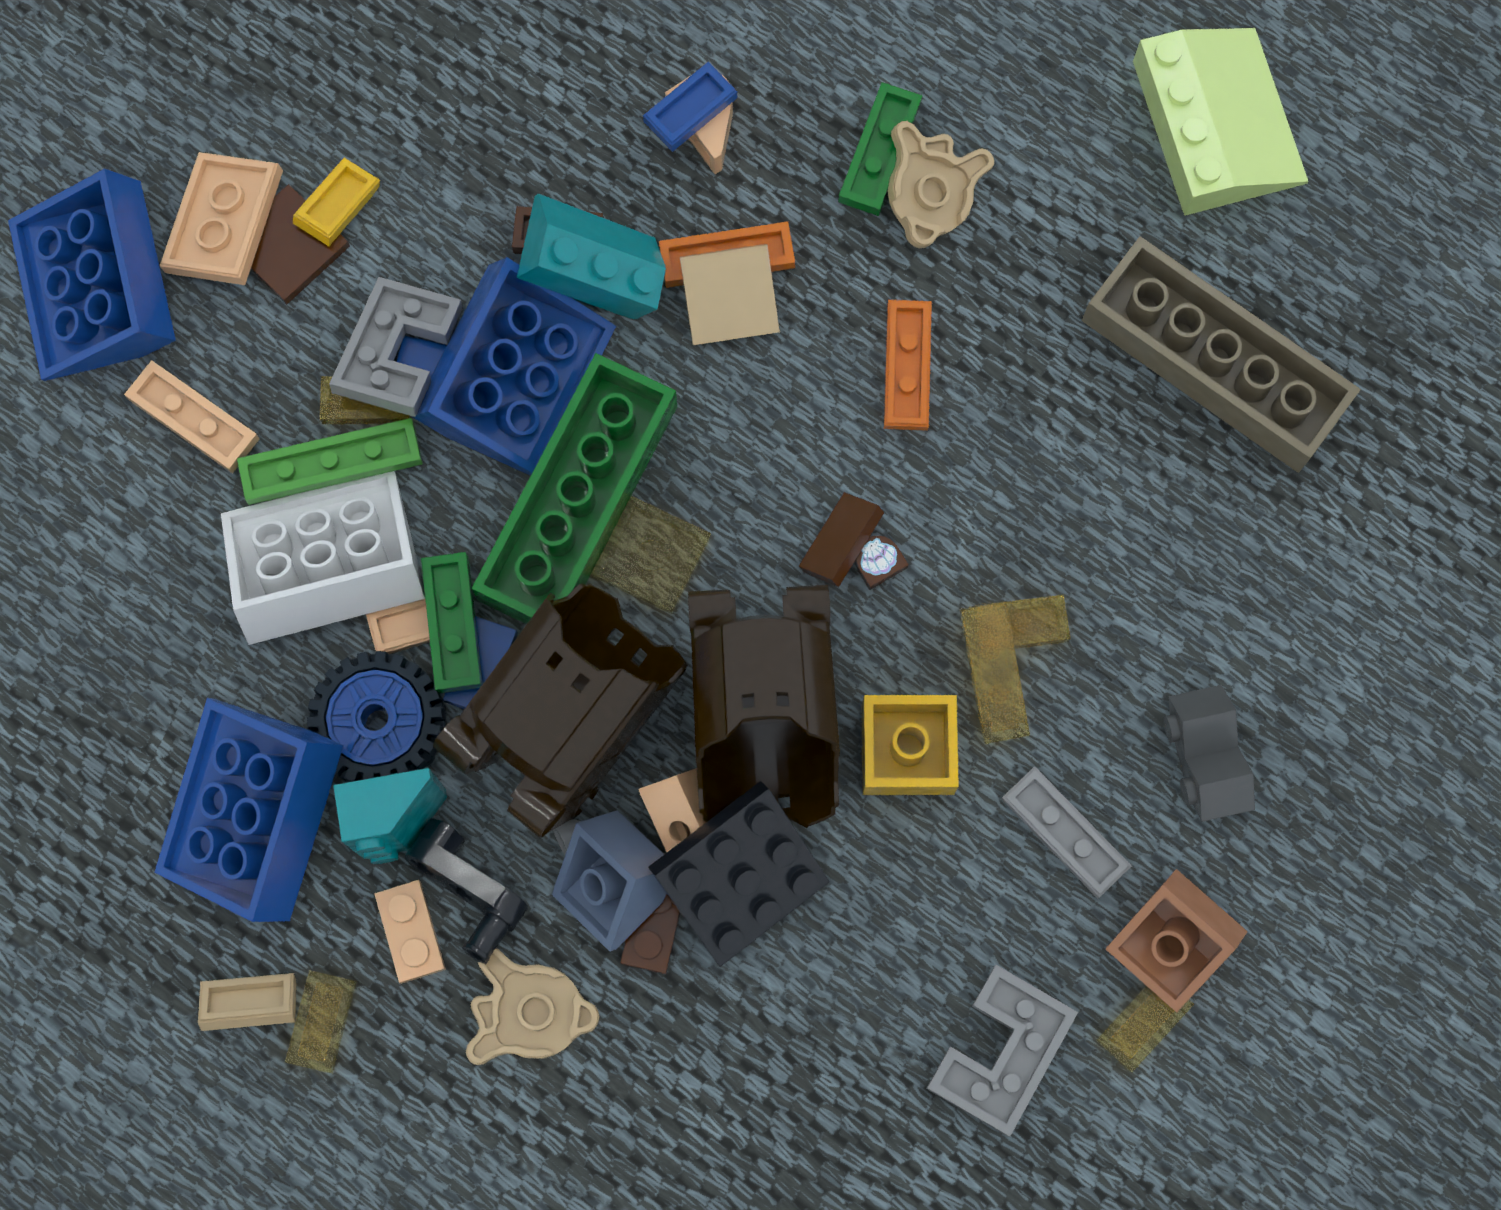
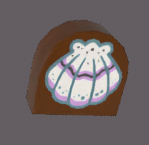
[855,535,909,590]

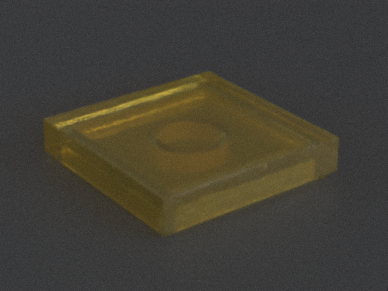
[591,496,712,614]

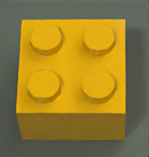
[861,695,959,795]

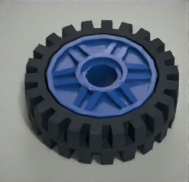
[307,651,446,782]

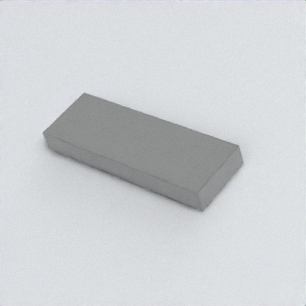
[1001,766,1132,899]

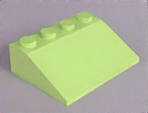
[1133,28,1309,216]

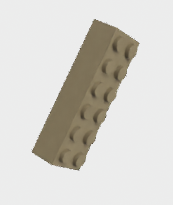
[1082,236,1361,473]

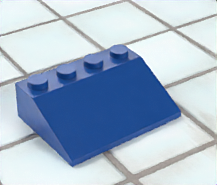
[8,169,176,381]
[411,257,616,476]
[154,698,344,922]

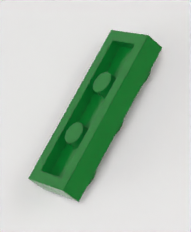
[838,82,922,216]
[421,552,483,694]

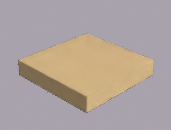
[680,244,780,345]

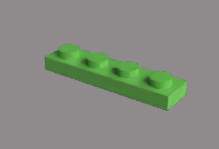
[237,418,423,505]

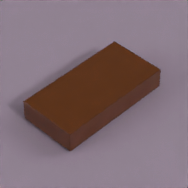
[799,492,884,587]

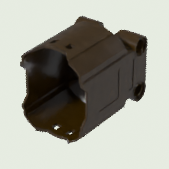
[433,583,688,839]
[688,585,840,828]

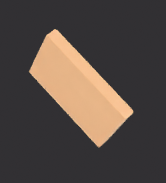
[160,152,283,285]

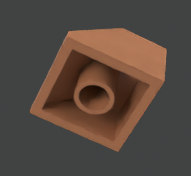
[1106,869,1248,1013]

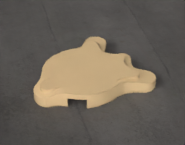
[888,121,994,248]
[466,948,599,1065]

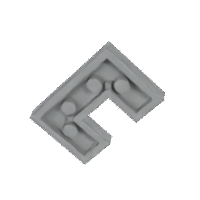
[329,277,463,417]
[926,965,1078,1137]

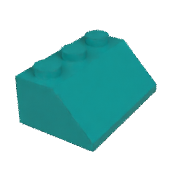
[517,194,666,319]
[333,768,447,864]

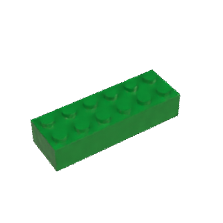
[471,353,677,624]

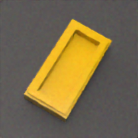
[293,157,380,246]

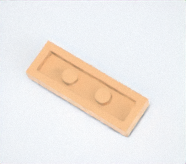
[124,360,260,474]

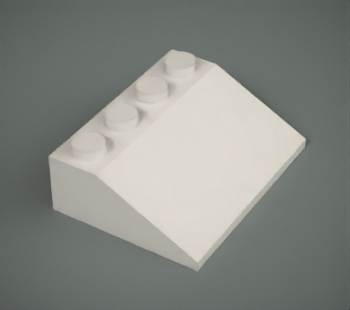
[221,471,425,645]

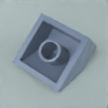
[552,810,666,951]

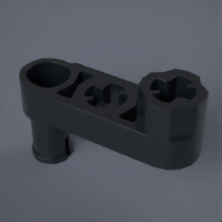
[404,818,528,964]

